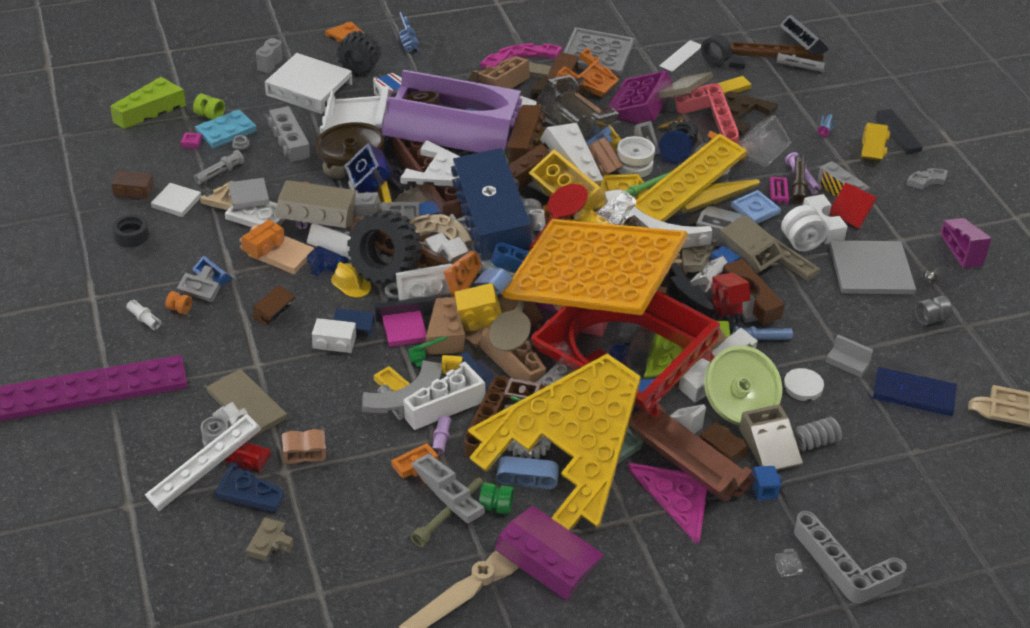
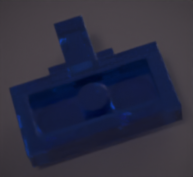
[307,246,348,276]

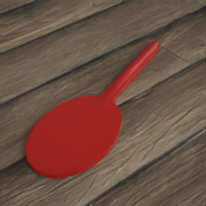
[529,184,588,249]

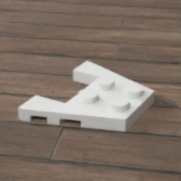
[401,141,460,186]

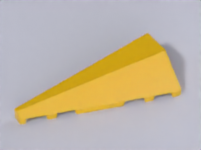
[681,179,760,213]

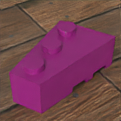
[940,218,992,268]

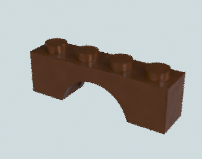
[722,259,785,325]

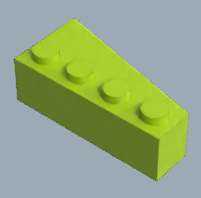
[110,77,186,129]

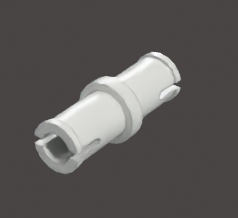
[126,300,161,330]

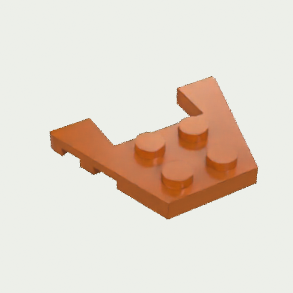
[556,48,619,97]

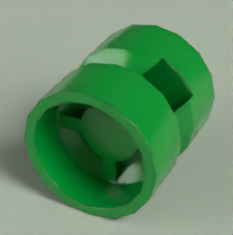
[479,482,514,515]

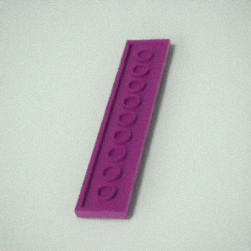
[0,355,188,421]

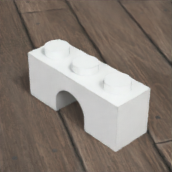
[803,194,847,244]

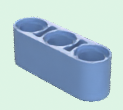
[473,269,513,295]
[496,456,559,489]

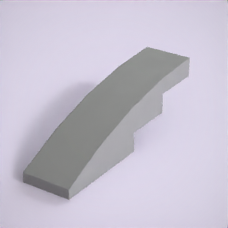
[412,453,485,524]

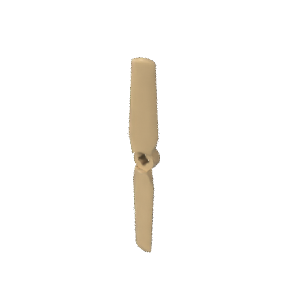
[399,551,519,628]

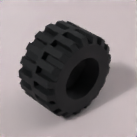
[336,31,381,75]

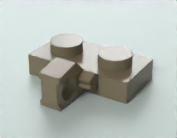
[246,517,294,561]

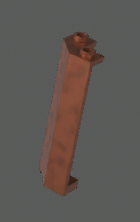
[628,404,756,502]

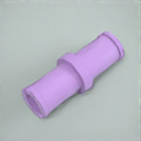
[432,415,451,456]

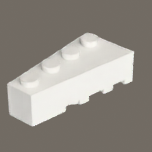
[679,328,757,402]
[403,362,486,430]

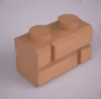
[588,137,623,178]

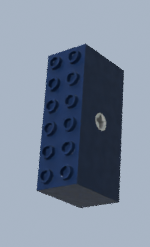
[451,148,532,261]

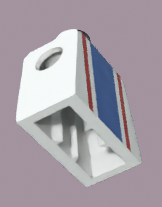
[373,73,402,98]

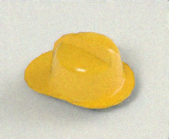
[331,262,371,298]

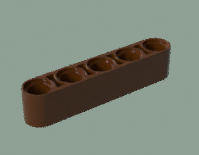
[464,376,509,459]

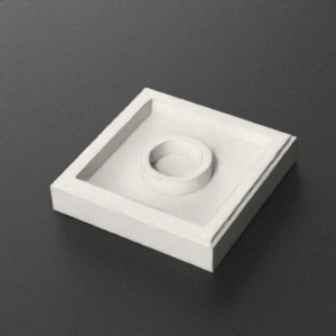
[151,183,201,217]

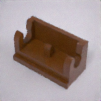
[252,285,295,326]

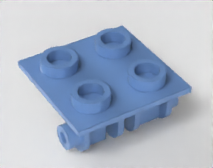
[399,12,420,52]

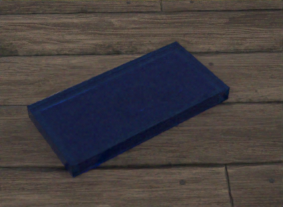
[872,367,957,416]

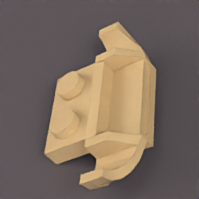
[968,385,1030,428]

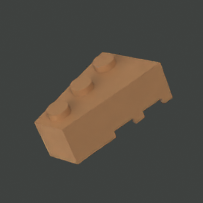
[425,297,465,355]

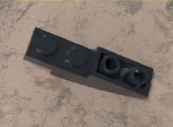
[668,262,715,319]

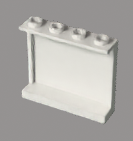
[265,53,352,114]
[320,86,391,138]

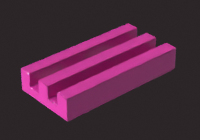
[769,177,789,204]

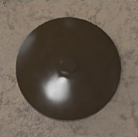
[315,122,385,166]

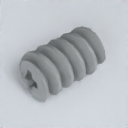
[794,417,842,452]

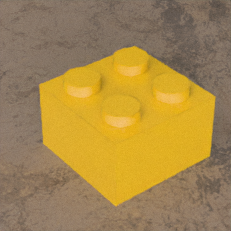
[455,283,502,332]

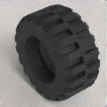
[347,211,422,284]

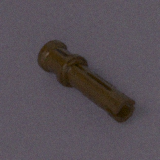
[791,155,807,204]

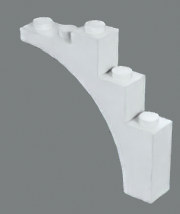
[604,189,712,248]

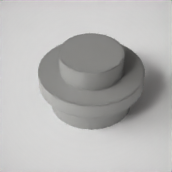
[232,135,249,151]

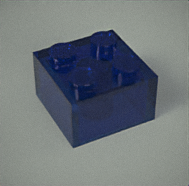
[344,142,393,193]

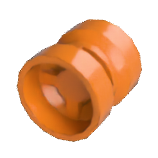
[165,291,192,314]

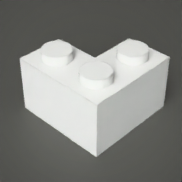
[422,233,469,265]

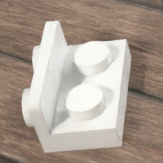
[690,256,727,292]

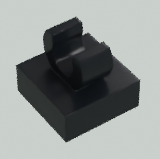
[719,312,743,334]

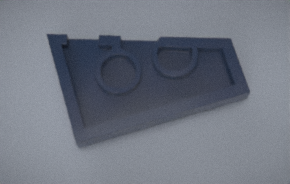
[215,462,285,513]

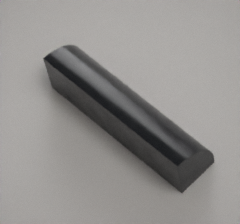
[779,15,829,55]

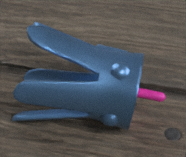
[817,114,838,137]

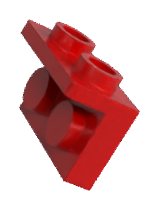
[223,442,272,473]

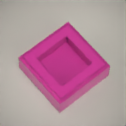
[181,132,202,149]

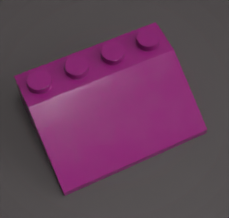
[605,70,672,124]
[495,505,604,601]

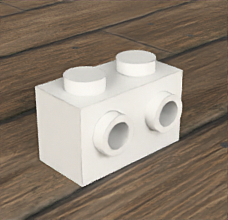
[312,318,356,353]

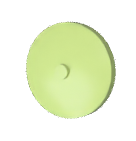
[704,346,782,425]

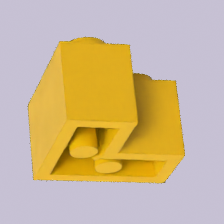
[861,123,890,161]

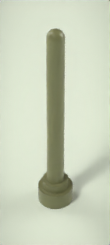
[411,478,483,547]

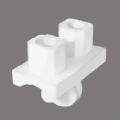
[212,402,248,428]

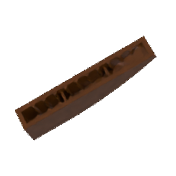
[351,215,450,269]

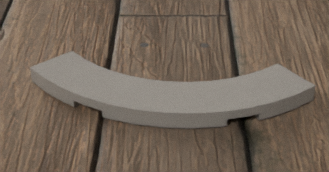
[362,360,442,413]

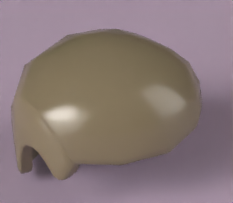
[322,161,350,179]

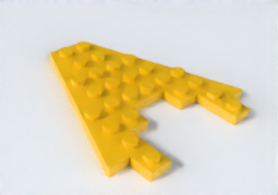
[468,354,641,531]

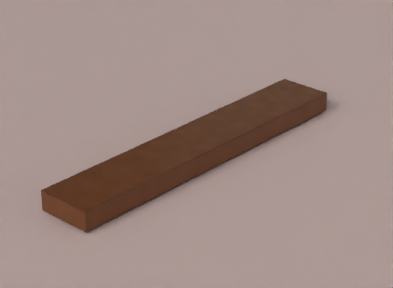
[730,41,824,61]

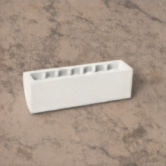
[307,223,382,260]

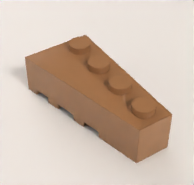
[480,327,546,383]

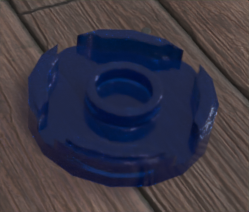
[659,131,693,164]

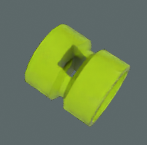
[193,93,225,120]

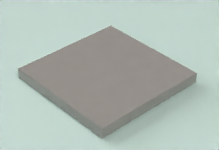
[563,27,635,76]
[829,240,916,294]

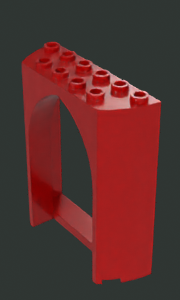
[531,291,720,417]

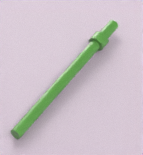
[623,171,672,198]

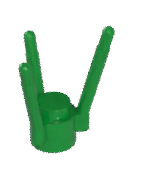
[408,336,447,367]

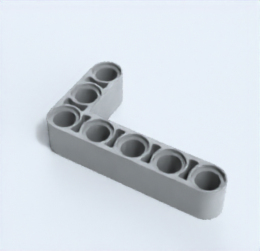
[794,511,907,604]

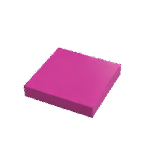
[382,311,427,347]

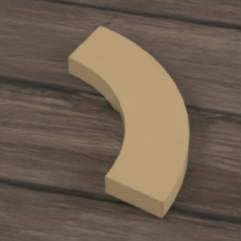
[409,214,474,246]

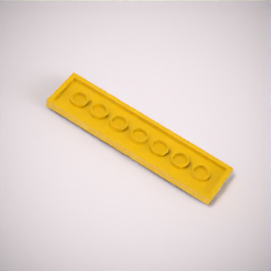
[631,134,747,222]

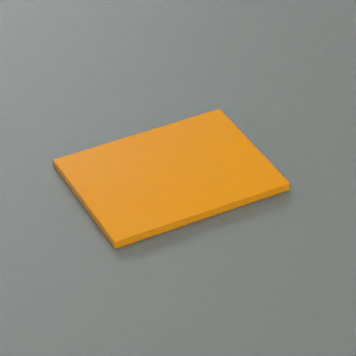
[502,219,688,315]

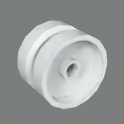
[617,136,655,178]
[781,205,829,251]

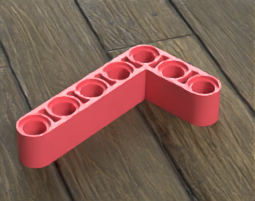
[675,83,740,145]

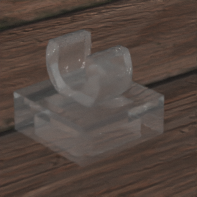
[774,548,803,577]

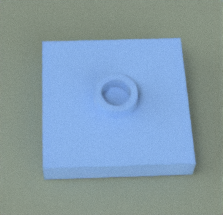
[731,190,781,224]

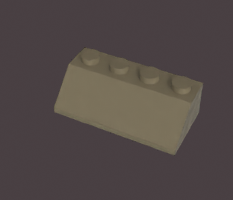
[276,180,356,228]

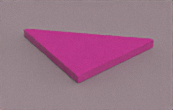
[628,463,707,544]

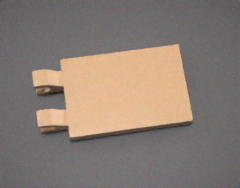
[239,225,315,274]

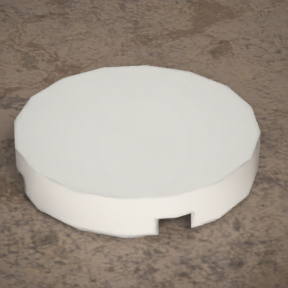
[783,368,824,401]

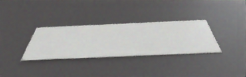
[660,40,701,72]

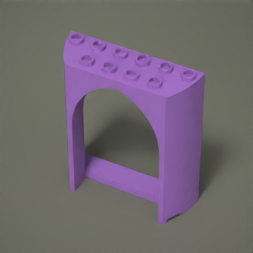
[382,70,522,155]

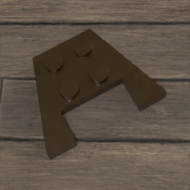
[710,91,778,137]

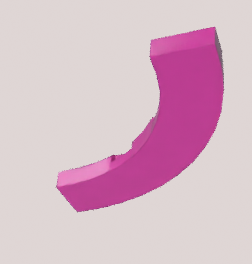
[480,43,563,69]

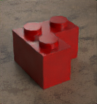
[711,273,750,318]

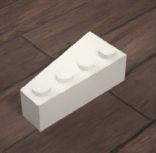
[540,123,603,186]

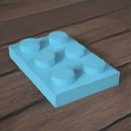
[195,110,257,148]

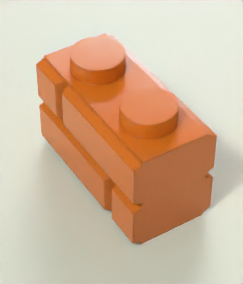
[241,219,284,259]

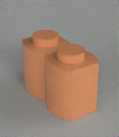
[282,429,326,464]

